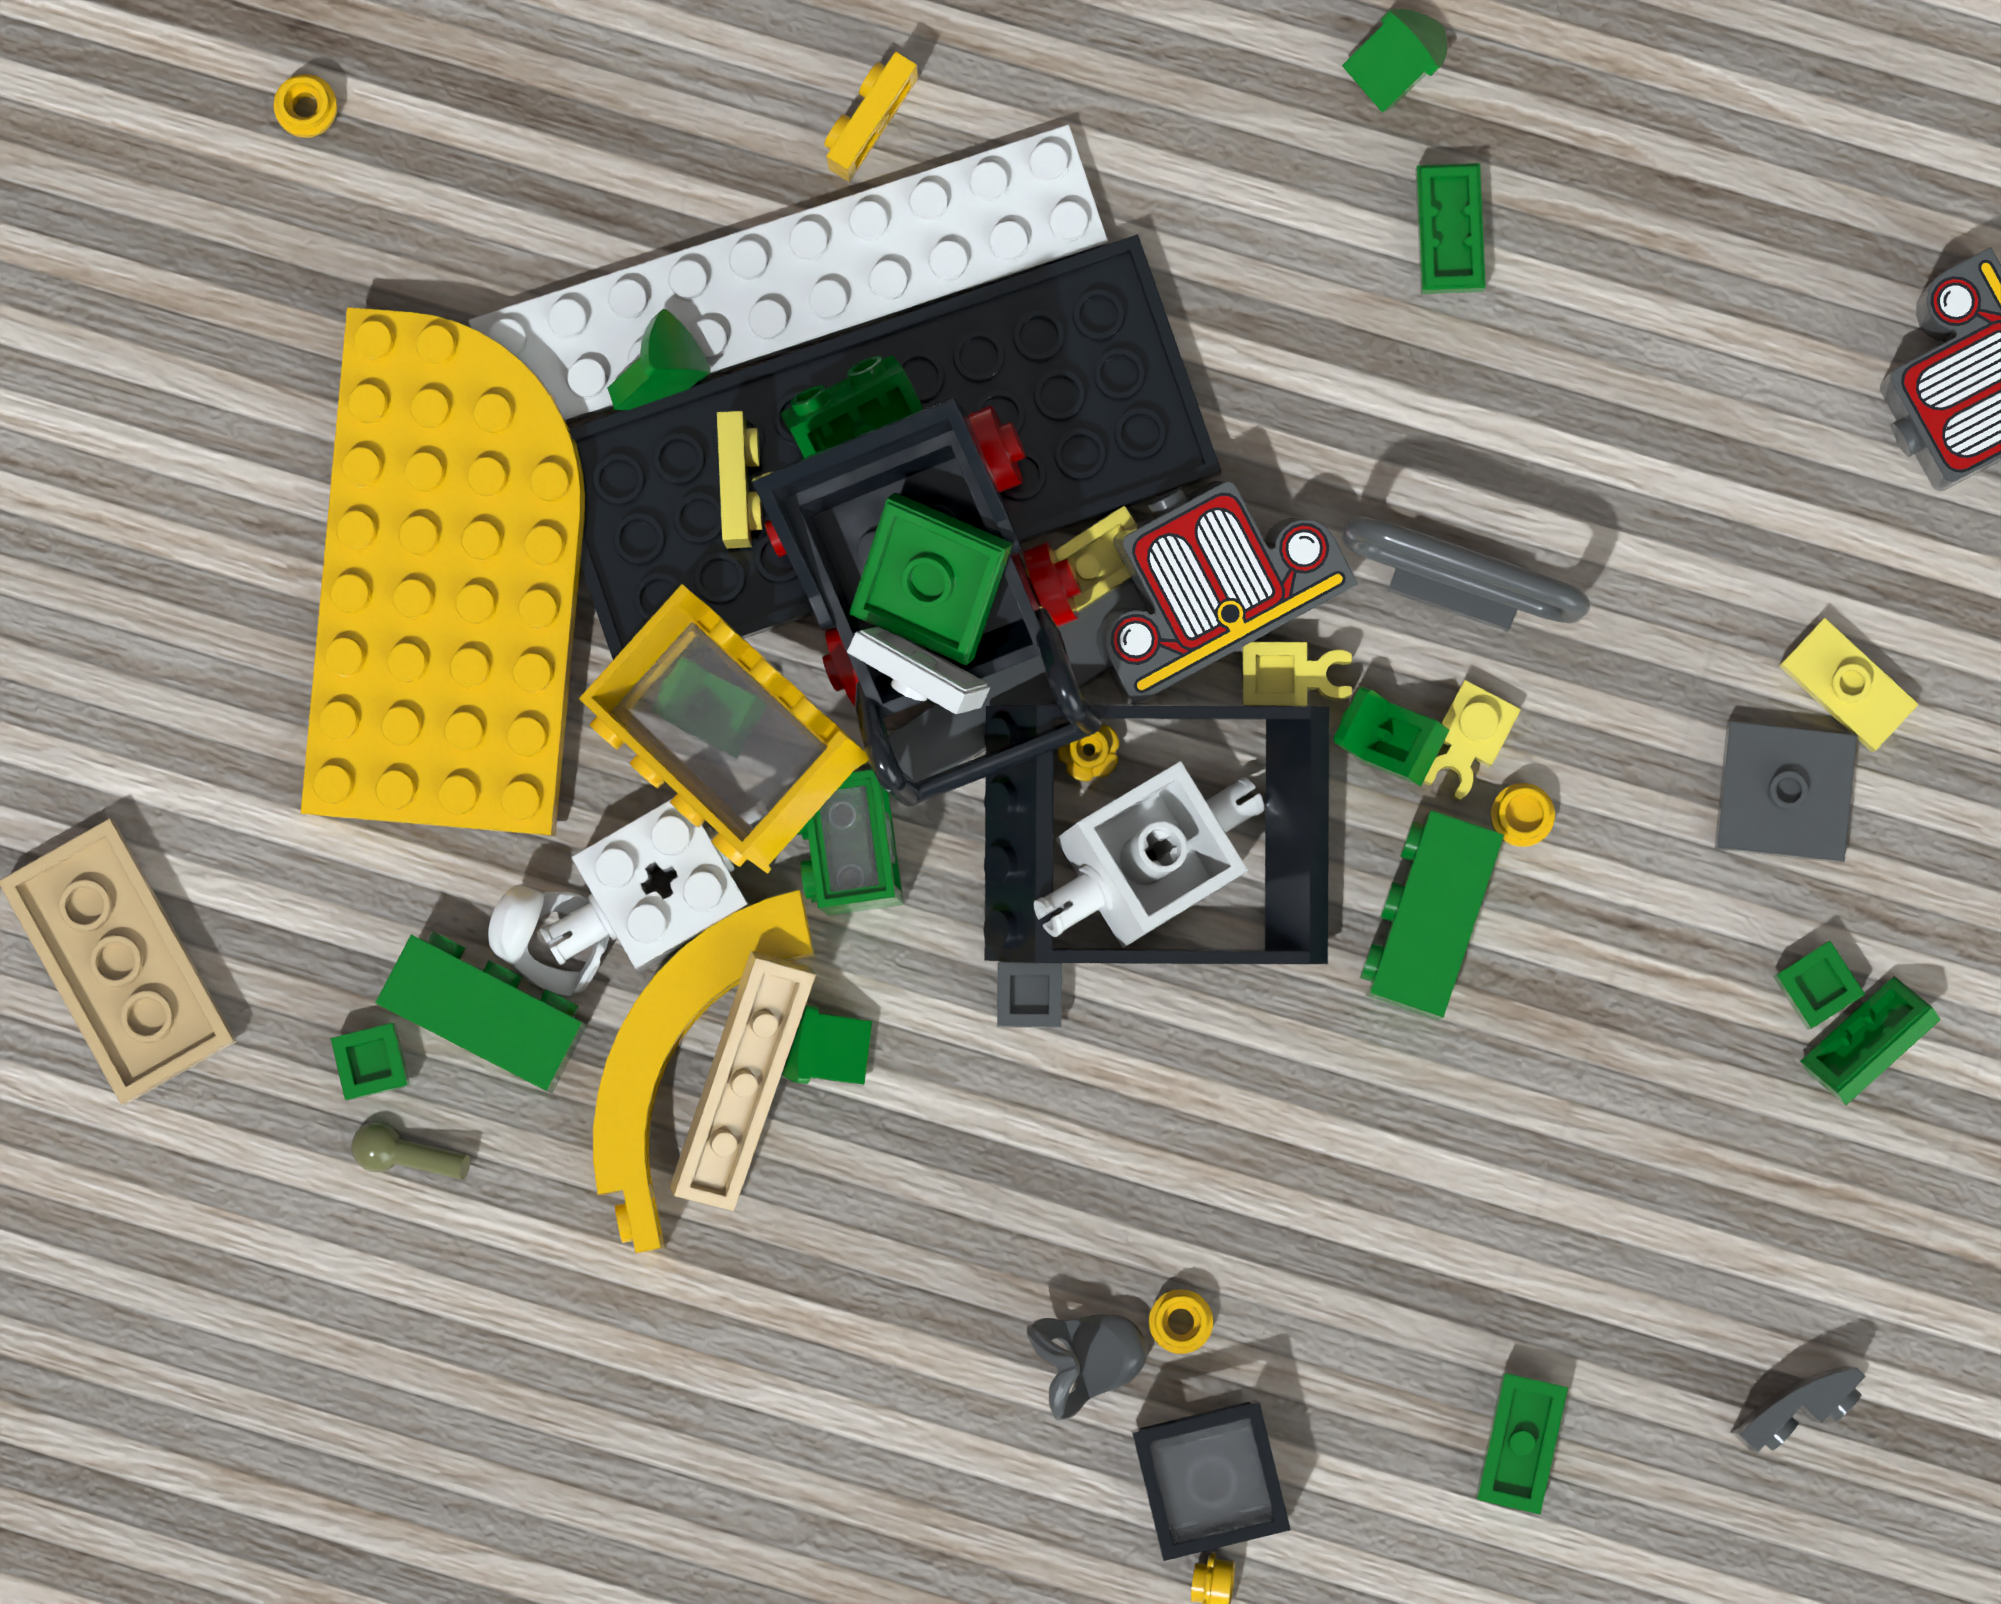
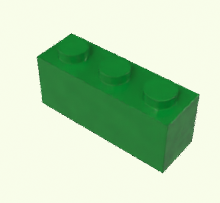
[1360,810,1504,1020]
[375,931,588,1093]

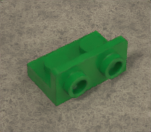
[781,356,923,458]

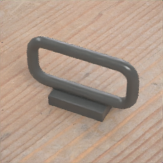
[1341,516,1590,632]

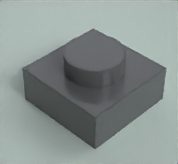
[997,962,1062,1028]

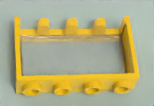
[579,584,869,874]

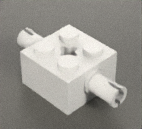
[1034,761,1264,948]
[540,799,769,973]

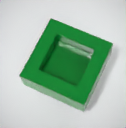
[1773,941,1865,1030]
[330,1023,410,1101]

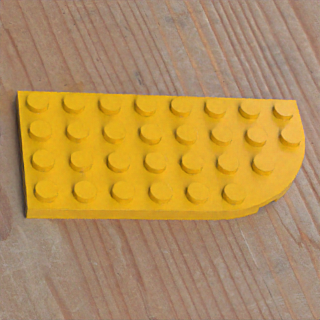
[300,307,585,836]

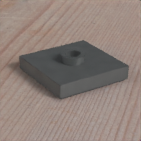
[1714,721,1857,863]

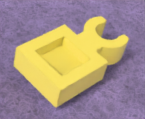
[1242,642,1352,706]
[1423,680,1521,802]

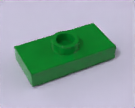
[1415,163,1486,294]
[1800,976,1941,1105]

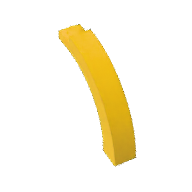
[593,890,815,1253]

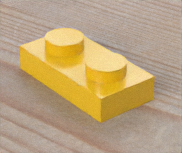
[824,51,918,183]

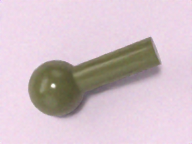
[351,1121,470,1180]

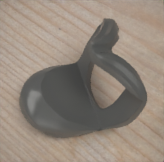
[1027,1314,1148,1420]

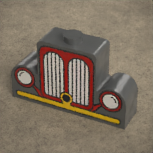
[1880,247,2001,491]
[1096,481,1358,705]

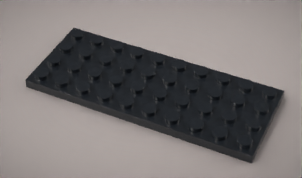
[569,234,1222,663]

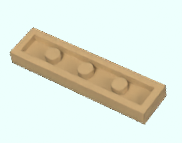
[669,951,816,1211]

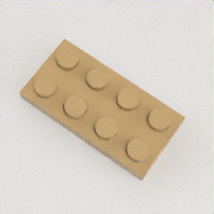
[0,818,237,1105]

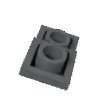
[1731,1366,1866,1452]

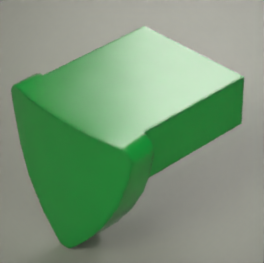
[1342,9,1447,113]
[607,309,711,410]
[781,1005,872,1085]

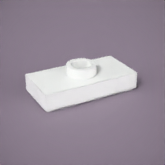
[847,627,991,714]

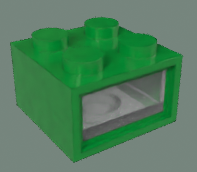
[797,769,904,916]

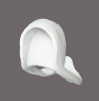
[488,885,610,996]

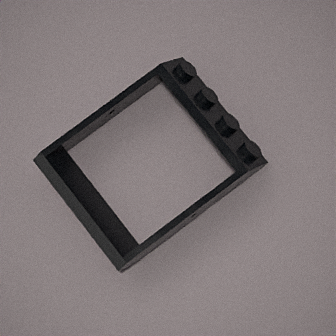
[983,705,1329,964]

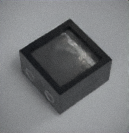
[1131,1400,1291,1561]

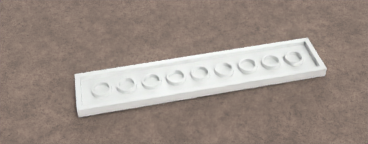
[468,124,1108,424]

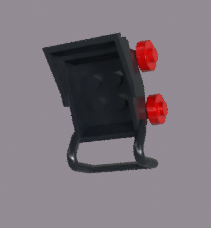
[752,397,1101,806]

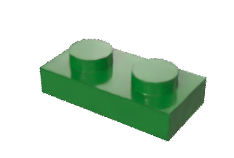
[1475,1372,1568,1514]

